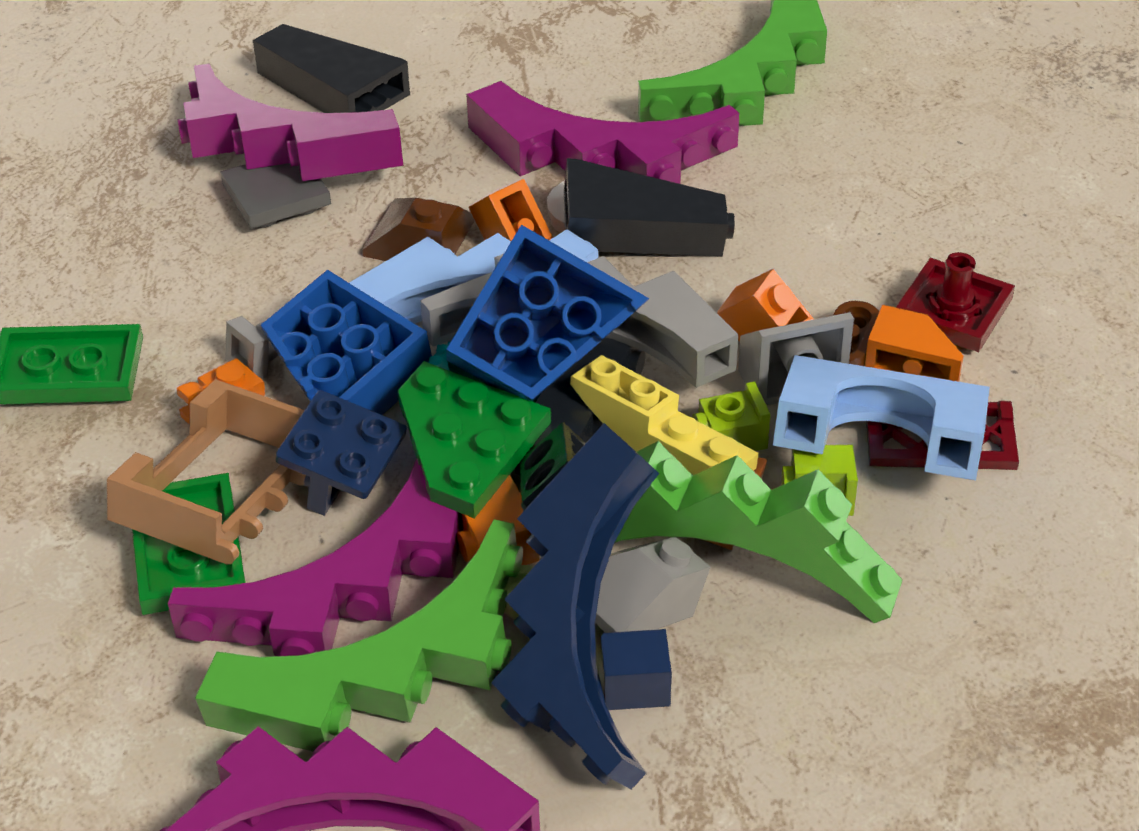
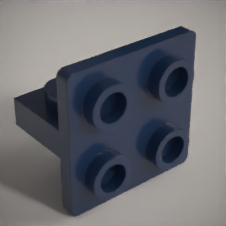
[276,390,407,516]

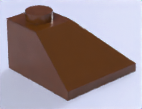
[362,197,475,261]

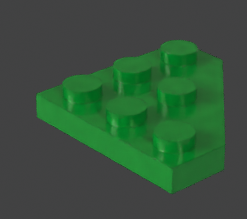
[398,361,551,519]

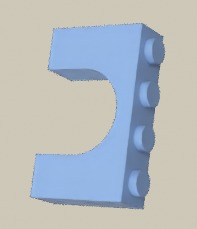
[773,355,990,481]

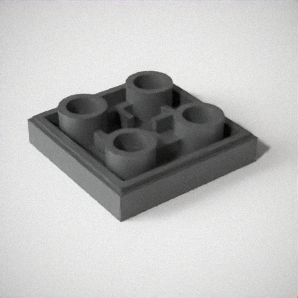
[220,163,331,228]

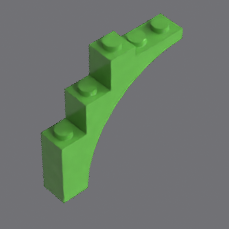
[638,0,827,126]
[615,441,903,623]
[195,519,523,752]

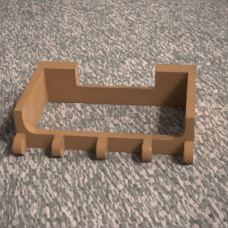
[107,379,306,564]

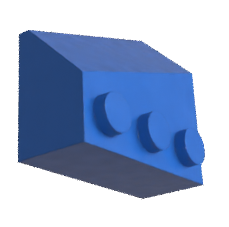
[446,225,649,401]
[261,269,432,415]

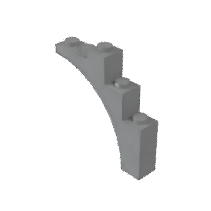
[420,254,738,388]

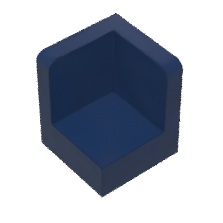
[601,629,672,710]

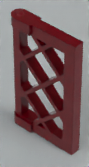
[866,401,1019,470]

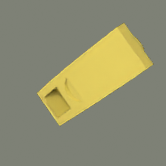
[570,355,759,475]

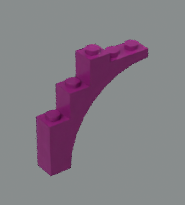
[177,63,404,181]
[466,81,740,184]
[168,458,463,656]
[160,726,540,831]

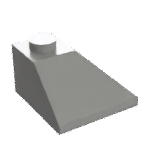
[738,312,854,405]
[595,537,710,633]

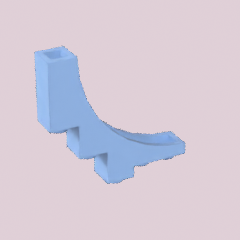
[349,229,598,324]

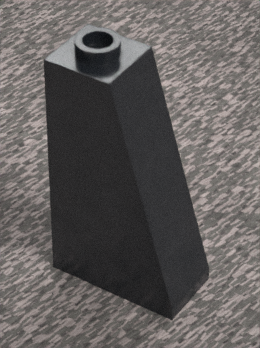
[253,24,410,113]
[563,158,735,257]

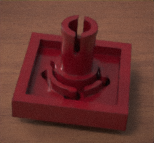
[895,252,1015,353]

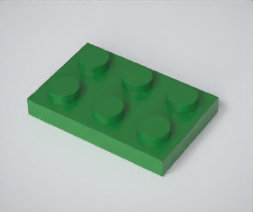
[0,324,143,404]
[132,473,246,615]

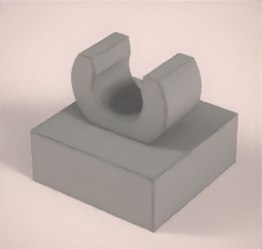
[225,316,278,379]

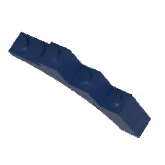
[491,423,659,790]

